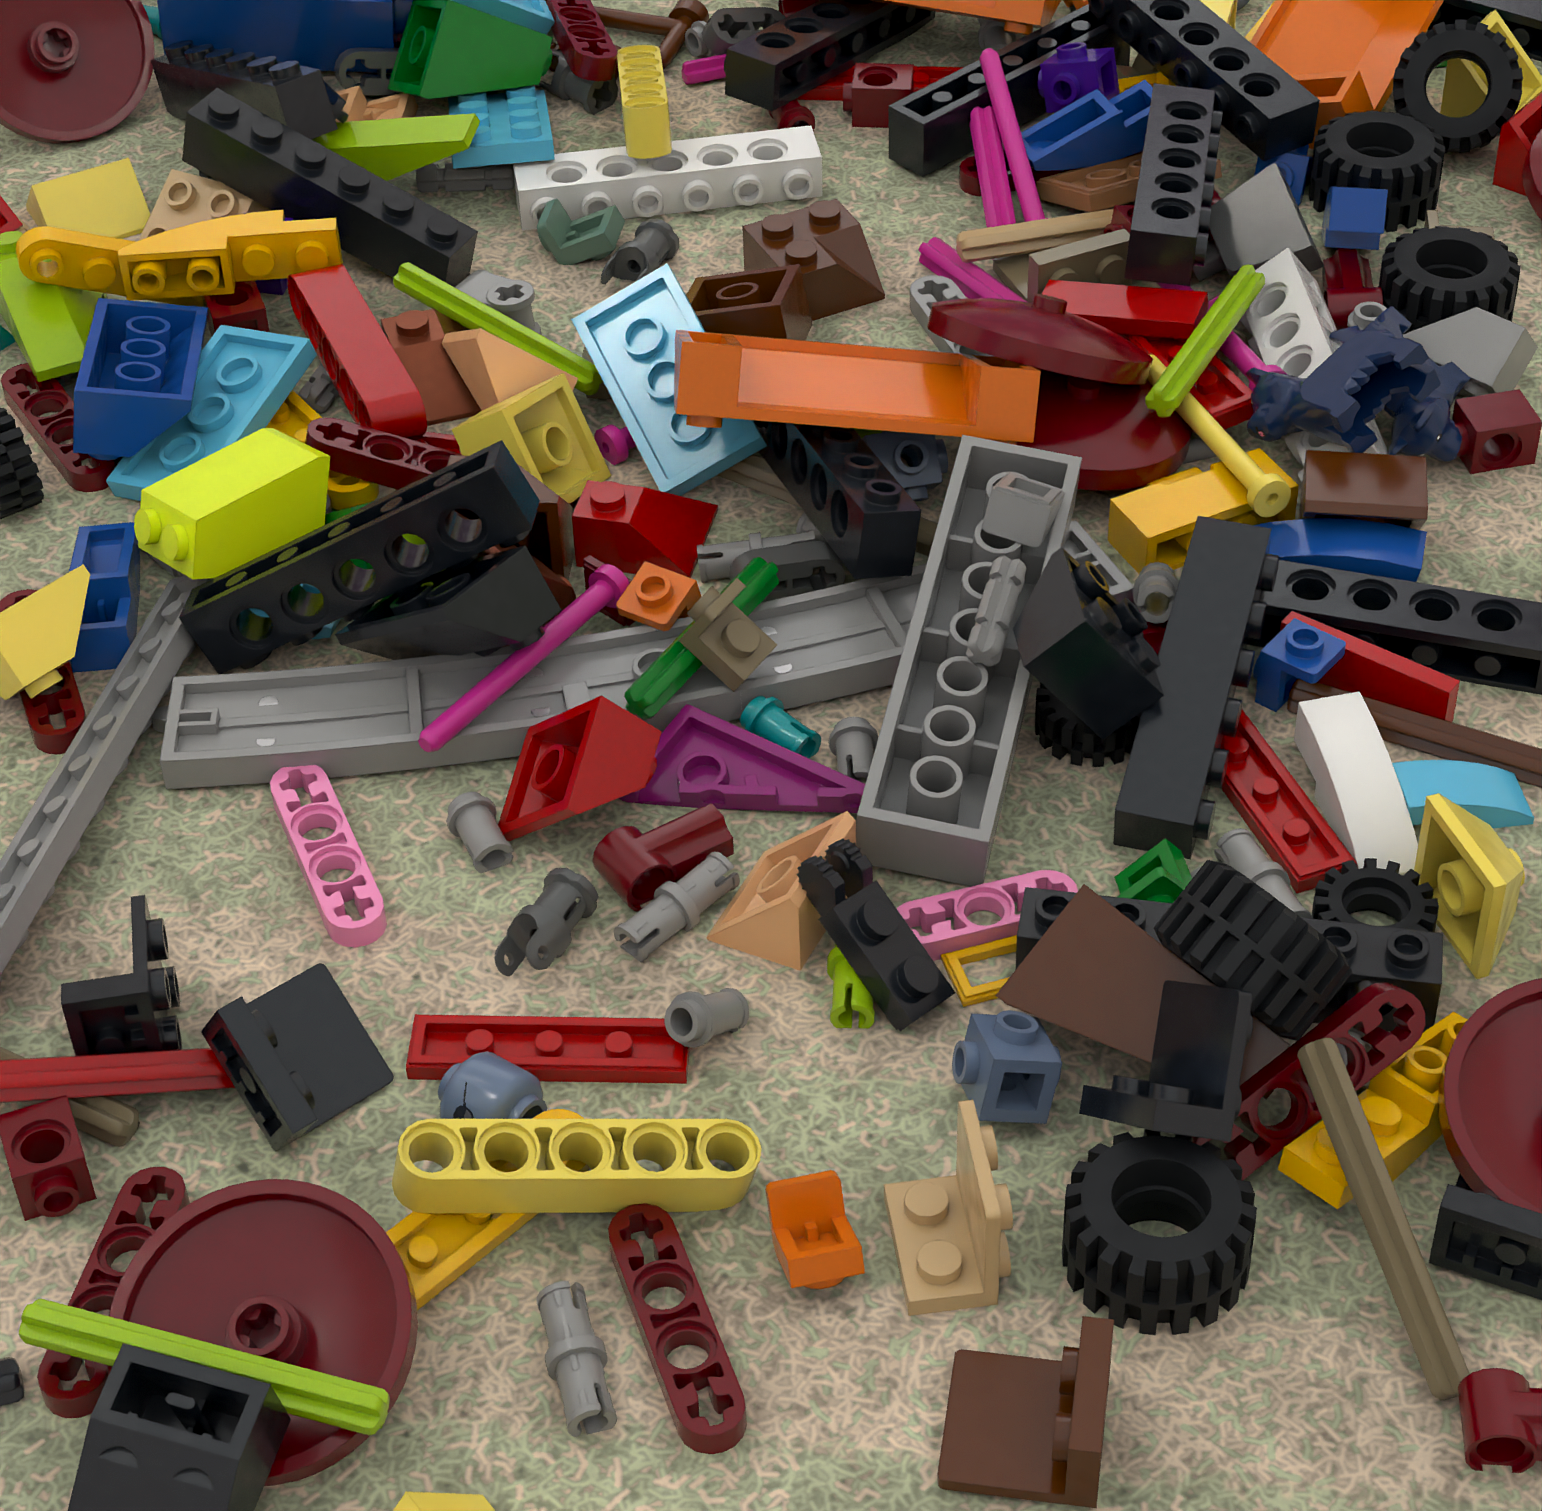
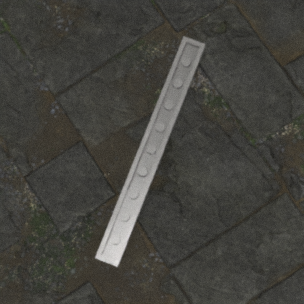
[0,575,214,984]

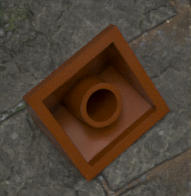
[1298,450,1428,530]

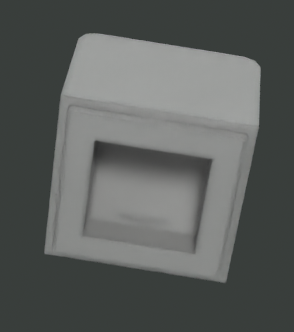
[982,473,1065,548]

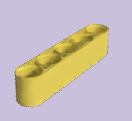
[617,45,672,159]
[392,1119,761,1214]

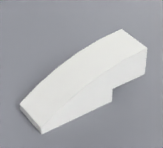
[1294,691,1418,876]

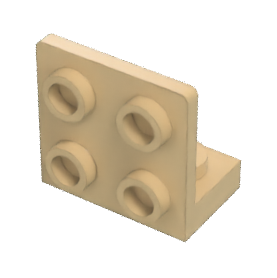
[139,169,272,240]
[884,1099,1013,1316]

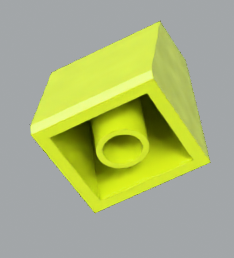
[134,428,330,580]

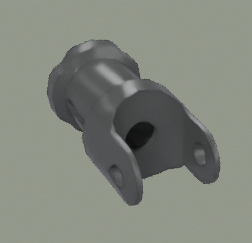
[539,49,618,115]
[601,218,680,284]
[494,868,599,976]

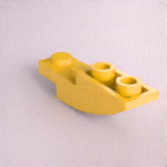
[117,210,343,301]
[1277,1011,1468,1210]

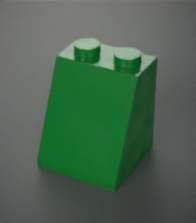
[387,0,553,99]

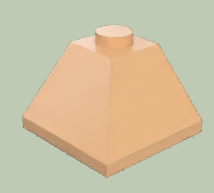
[442,328,578,411]

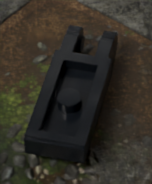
[796,838,956,1031]

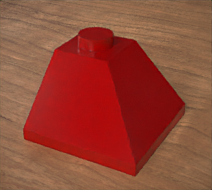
[572,480,718,578]
[498,695,662,841]

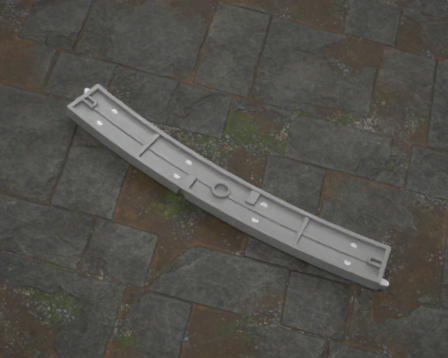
[151,520,1137,789]

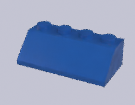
[73,298,208,460]

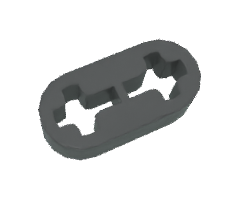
[702,7,786,55]
[334,47,399,95]
[729,541,845,602]

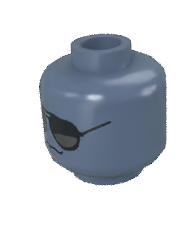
[438,1051,547,1119]

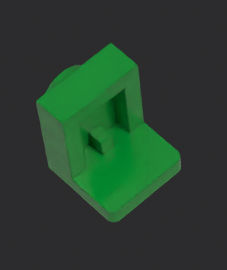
[1114,838,1192,903]

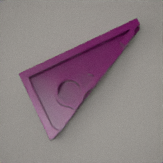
[619,704,865,813]

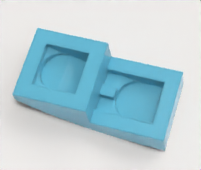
[1392,760,1534,828]

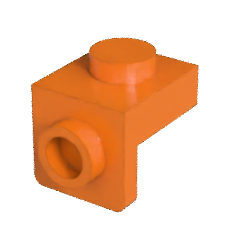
[616,561,701,631]
[765,1170,865,1289]

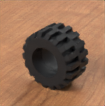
[1393,20,1523,153]
[1309,111,1445,232]
[1378,226,1520,335]
[1154,860,1352,1041]
[1062,1129,1257,1335]

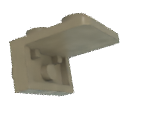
[993,229,1132,303]

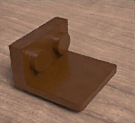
[937,1316,1114,1509]

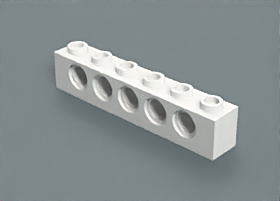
[513,125,823,231]
[1240,248,1389,482]

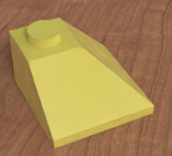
[451,373,612,504]
[0,564,90,700]
[1414,793,1525,979]

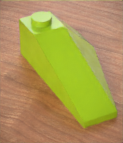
[311,113,480,181]
[0,231,107,382]

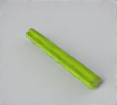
[393,262,603,395]
[1145,264,1265,418]
[19,1299,390,1435]

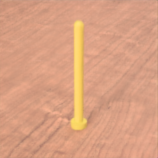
[1148,354,1291,517]

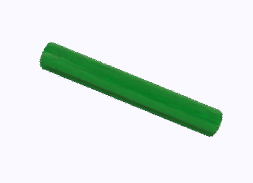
[624,557,779,720]

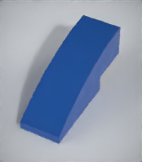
[1021,80,1153,171]
[1321,186,1388,250]
[1254,518,1427,582]
[69,522,140,673]

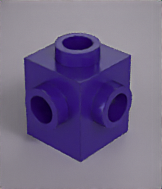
[1038,42,1120,113]

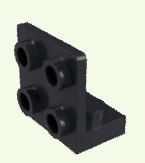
[61,895,182,1055]
[201,963,394,1152]
[1079,980,1253,1142]
[1428,1174,1542,1300]

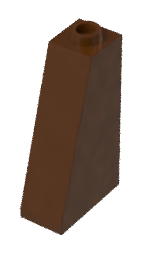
[995,884,1290,1100]

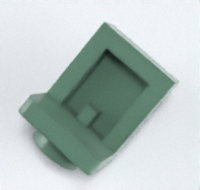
[537,198,625,265]

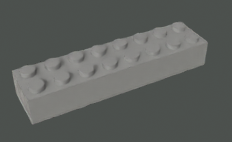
[856,435,1082,886]

